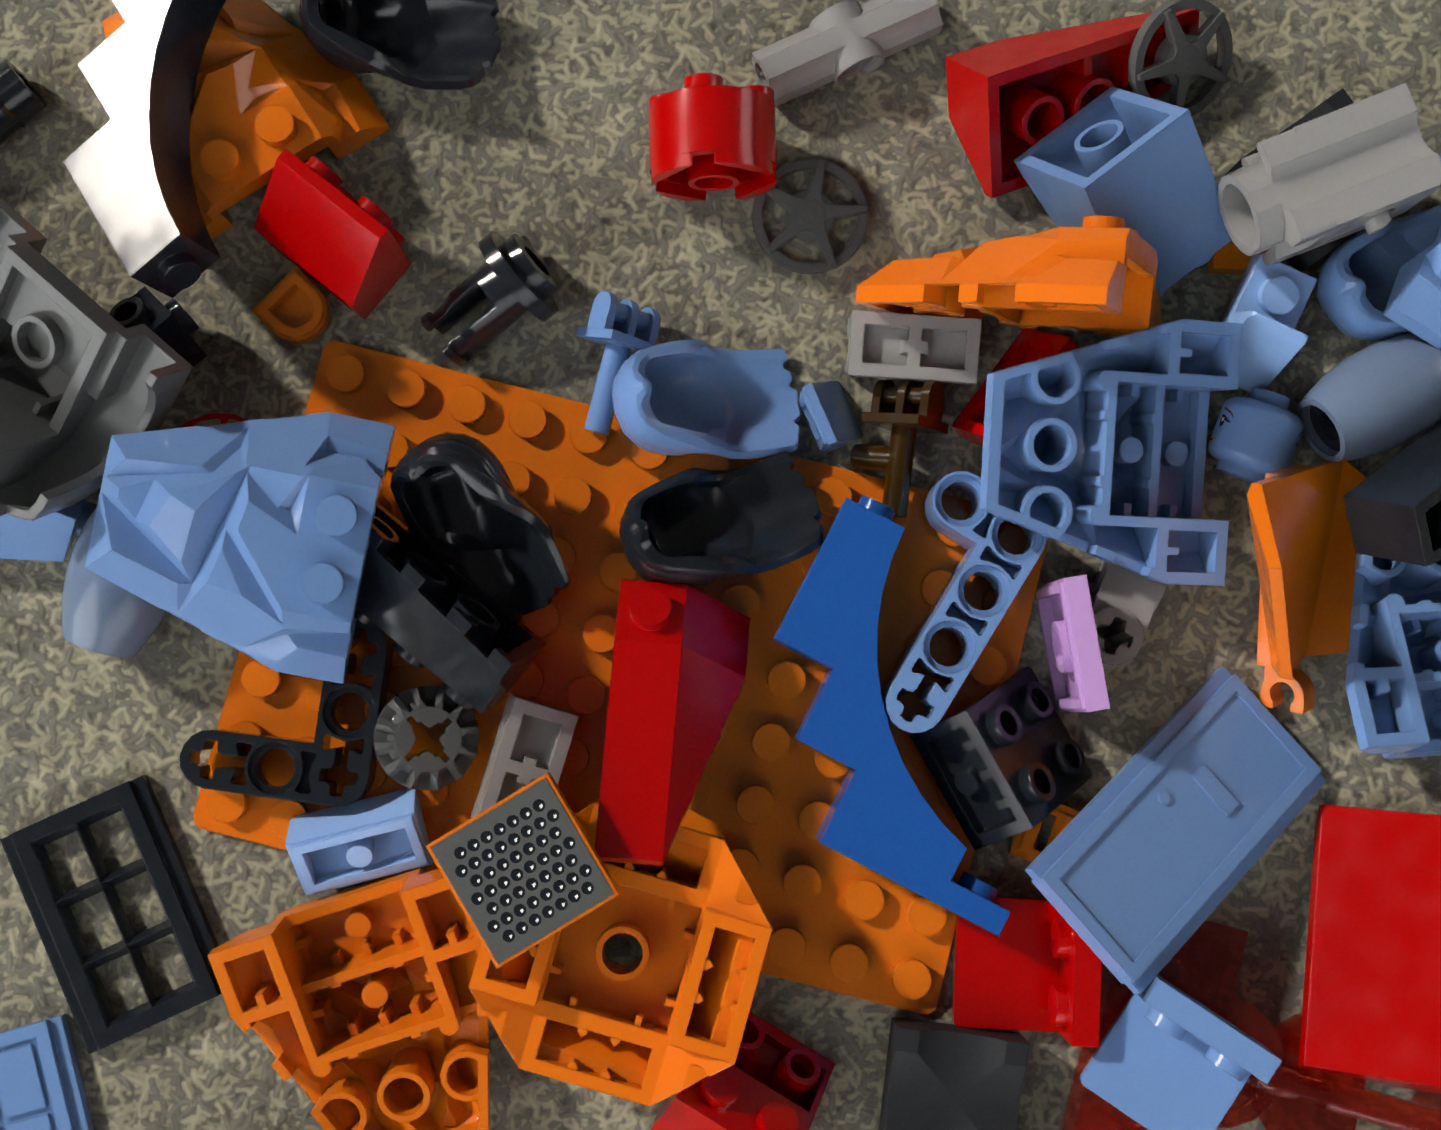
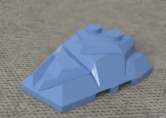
[979,319,1242,586]
[85,412,396,684]
[1345,553,1441,760]

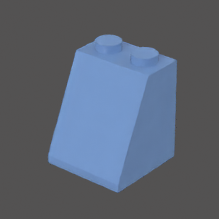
[1014,86,1232,298]

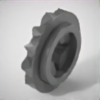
[374,686,479,790]

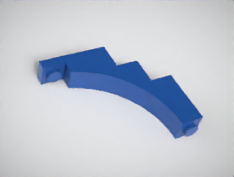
[772,496,1011,936]

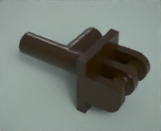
[850,379,949,518]

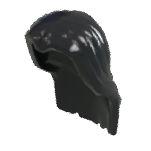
[299,0,501,90]
[390,432,570,616]
[619,451,823,588]

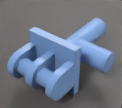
[576,291,661,436]

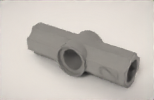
[751,0,943,107]

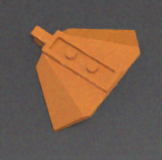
[1247,461,1367,714]

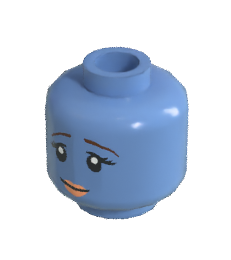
[1207,387,1304,483]

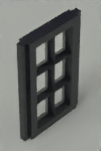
[0,775,222,1054]

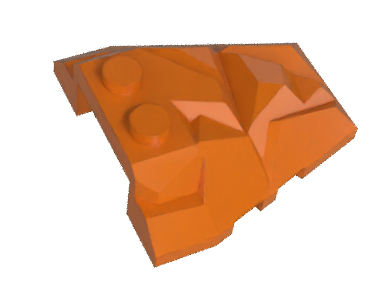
[102,0,390,239]
[855,215,1162,336]
[207,868,491,1130]

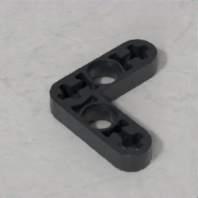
[180,620,394,806]

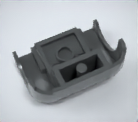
[0,198,193,521]

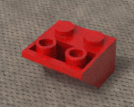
[254,148,412,320]
[650,1011,835,1130]

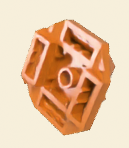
[468,801,772,1106]

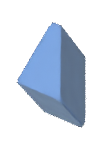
[798,381,863,454]

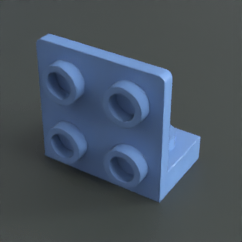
[1080,975,1282,1130]

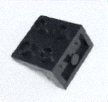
[910,667,1091,850]

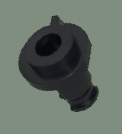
[421,231,560,366]

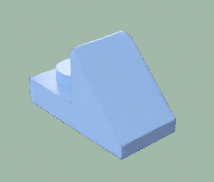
[1222,254,1317,393]

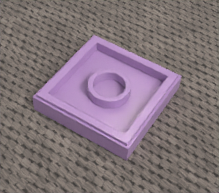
[1035,574,1111,712]

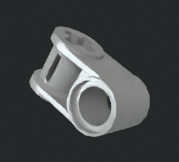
[1088,558,1167,670]

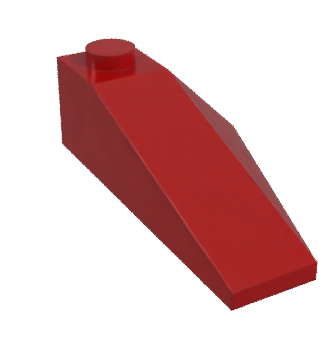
[946,9,1200,198]
[595,579,750,866]

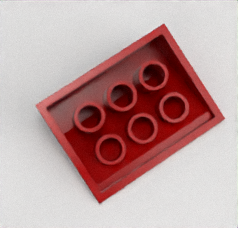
[1298,804,1441,1095]

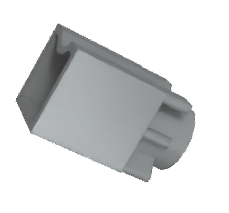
[1218,83,1441,266]

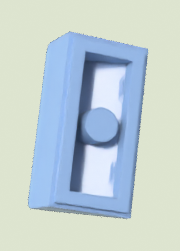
[285,788,433,896]

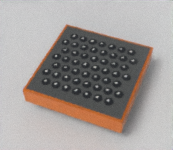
[426,772,620,969]

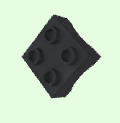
[879,1017,1029,1130]

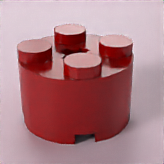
[648,73,777,201]

